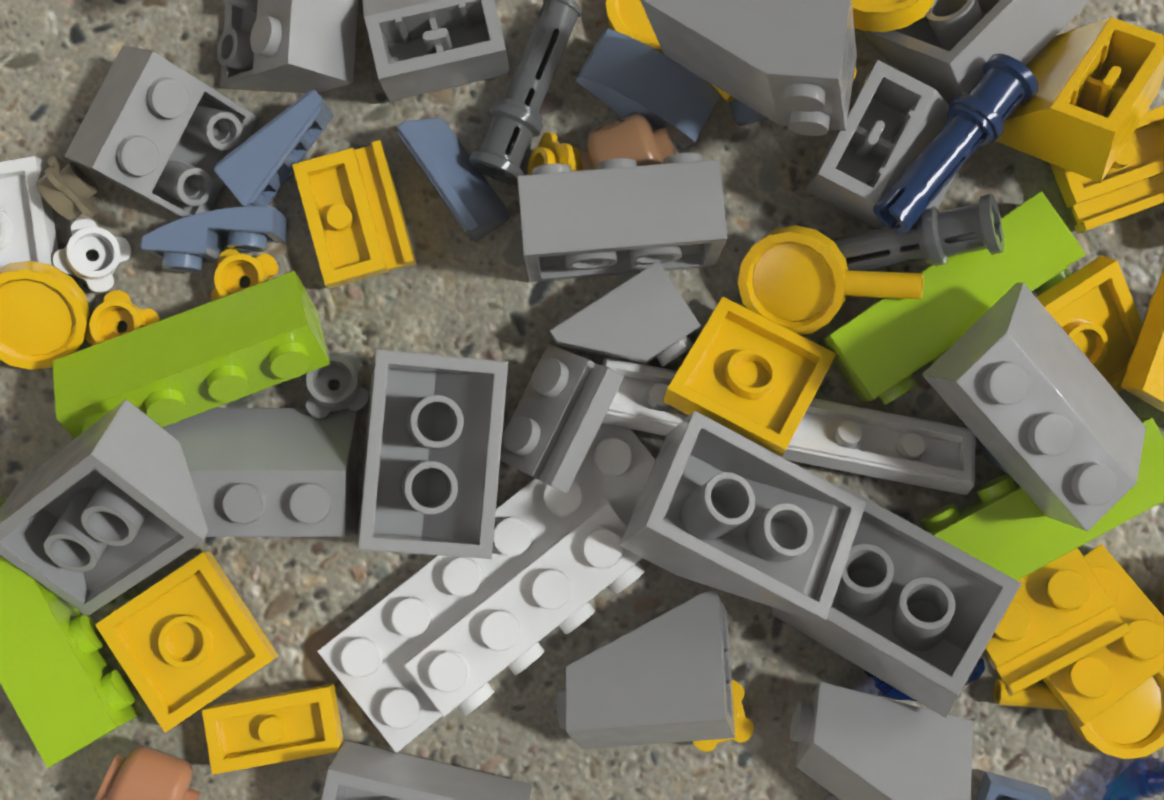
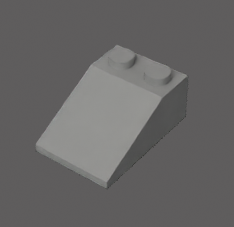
[640,0,857,136]
[619,410,867,623]

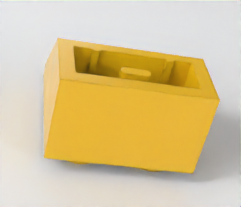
[996,17,1164,183]

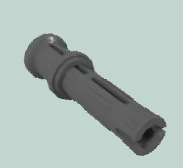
[468,0,582,185]
[831,194,1004,271]

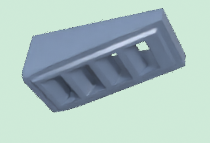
[214,89,334,207]

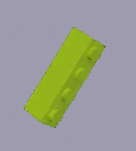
[819,191,1086,405]
[52,270,330,439]
[920,417,1164,580]
[0,498,138,768]

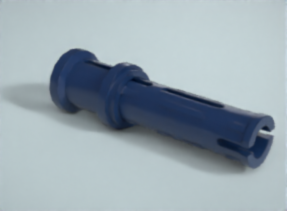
[873,53,1038,234]

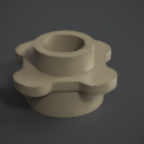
[36,156,99,221]

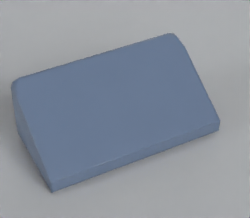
[397,118,510,243]

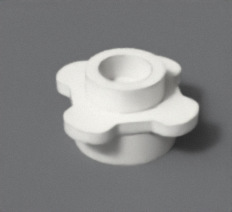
[52,218,131,293]

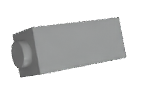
[556,590,735,749]
[790,682,973,800]

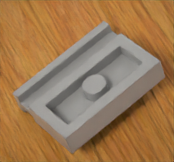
[500,344,624,494]

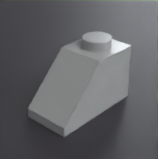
[550,261,701,367]

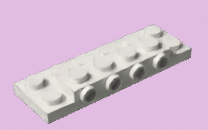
[317,424,656,753]

